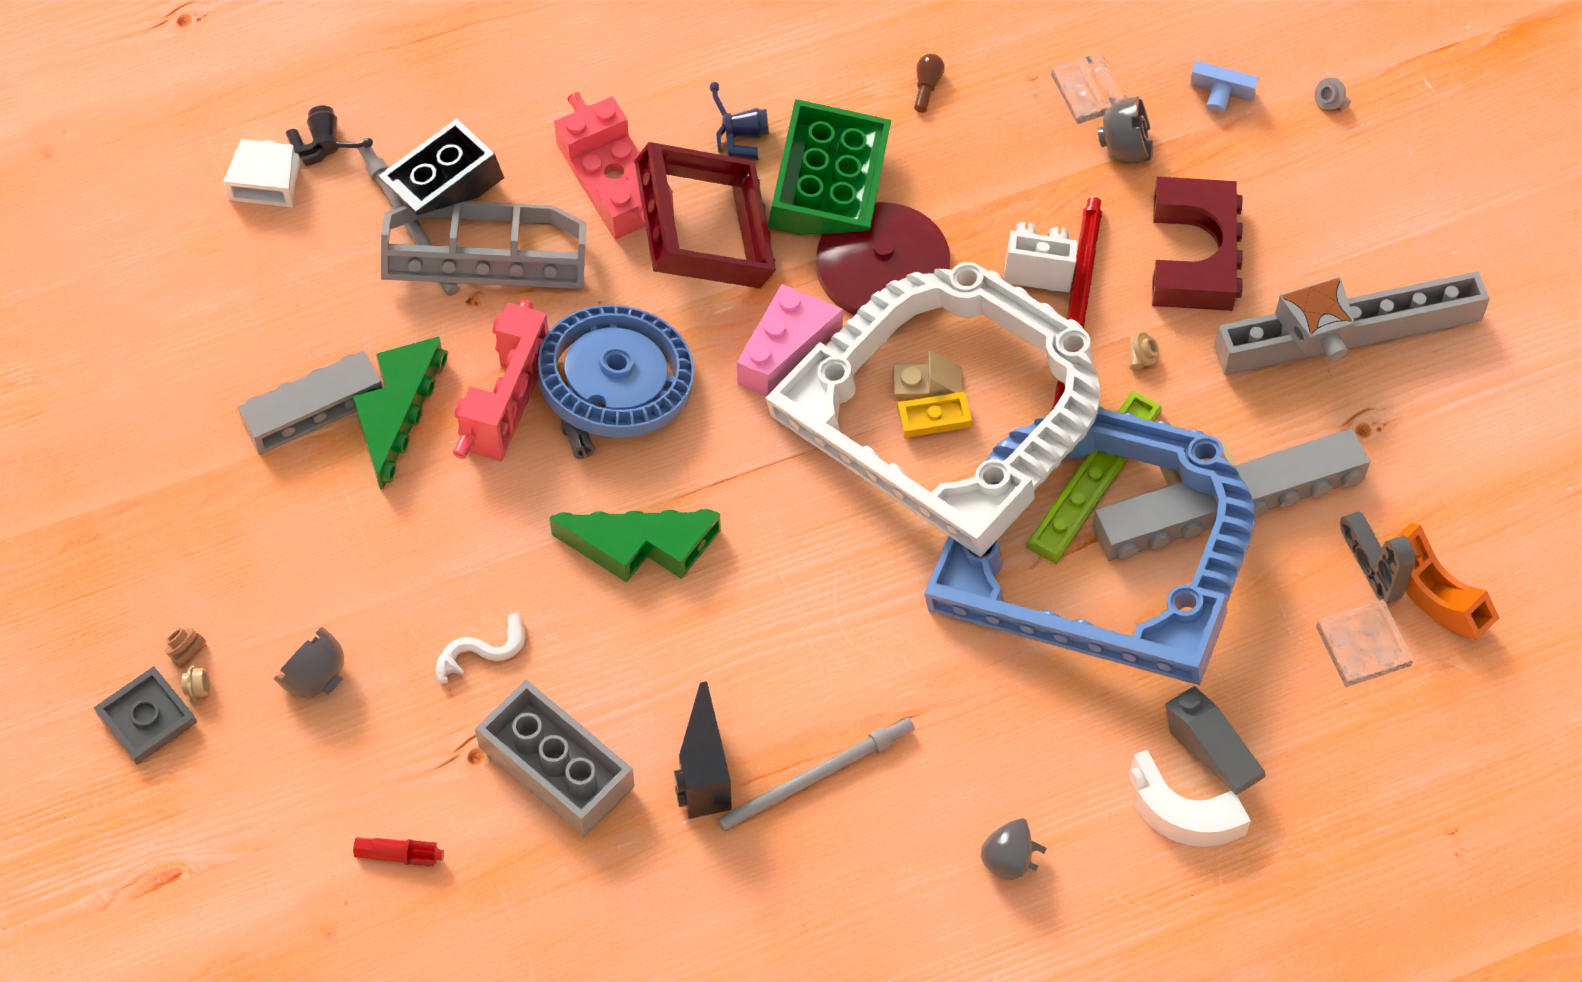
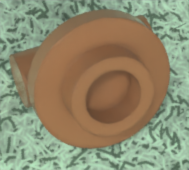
[165,628,206,668]

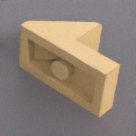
[893,351,963,401]

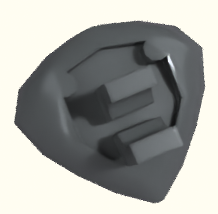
[980,818,1047,880]

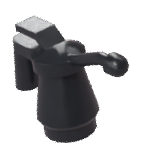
[286,105,373,166]

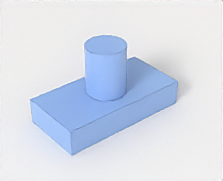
[1190,60,1258,113]

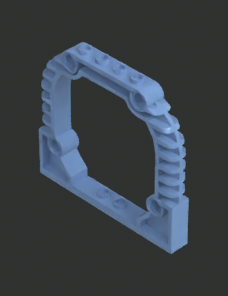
[924,406,1255,685]

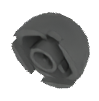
[1098,96,1153,163]
[274,626,344,698]

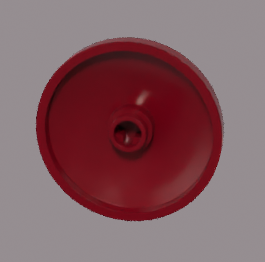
[816,202,950,315]

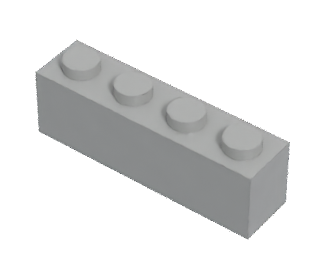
[238,350,383,455]

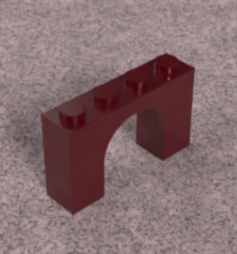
[1152,176,1243,311]

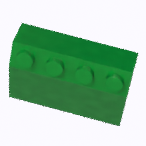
[767,99,891,235]

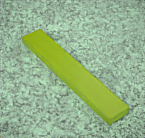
[1026,390,1162,565]

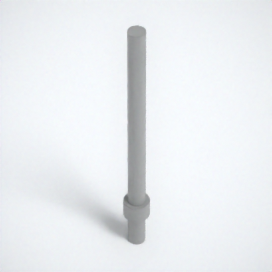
[357,147,459,296]
[717,717,915,831]

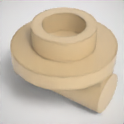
[1130,332,1159,371]

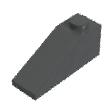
[1165,686,1266,795]

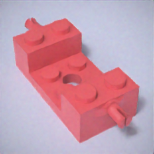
[554,92,674,240]
[453,300,549,461]

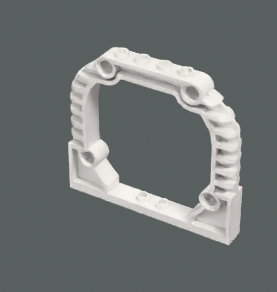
[766,262,1100,557]

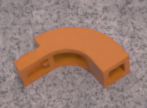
[1395,523,1500,640]

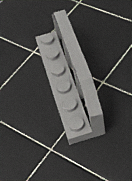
[381,201,586,289]

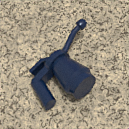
[710,82,769,160]

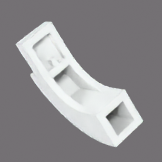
[1129,750,1251,847]

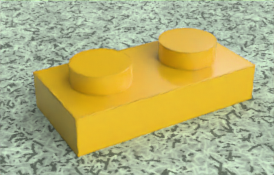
[897,391,972,439]

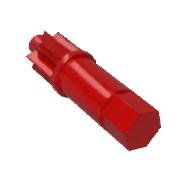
[353,837,444,867]

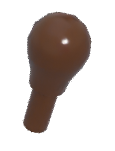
[914,53,945,113]

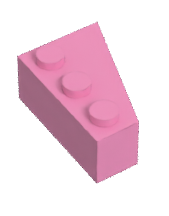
[737,284,843,396]

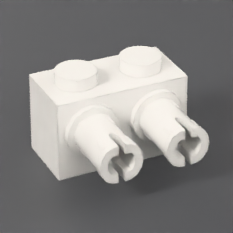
[1003,222,1077,293]

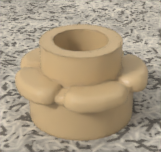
[181,665,210,701]

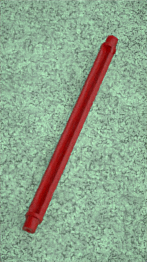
[1052,197,1102,410]

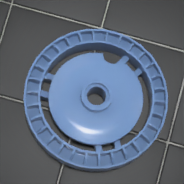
[537,305,694,438]

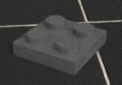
[94,666,197,765]

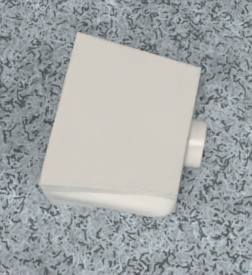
[223,139,300,208]

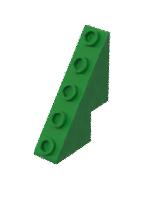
[353,336,448,490]
[550,509,721,583]

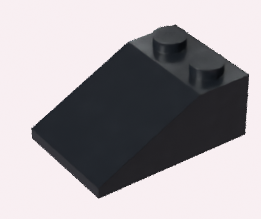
[378,118,504,216]
[674,681,732,819]

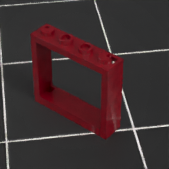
[634,142,776,288]

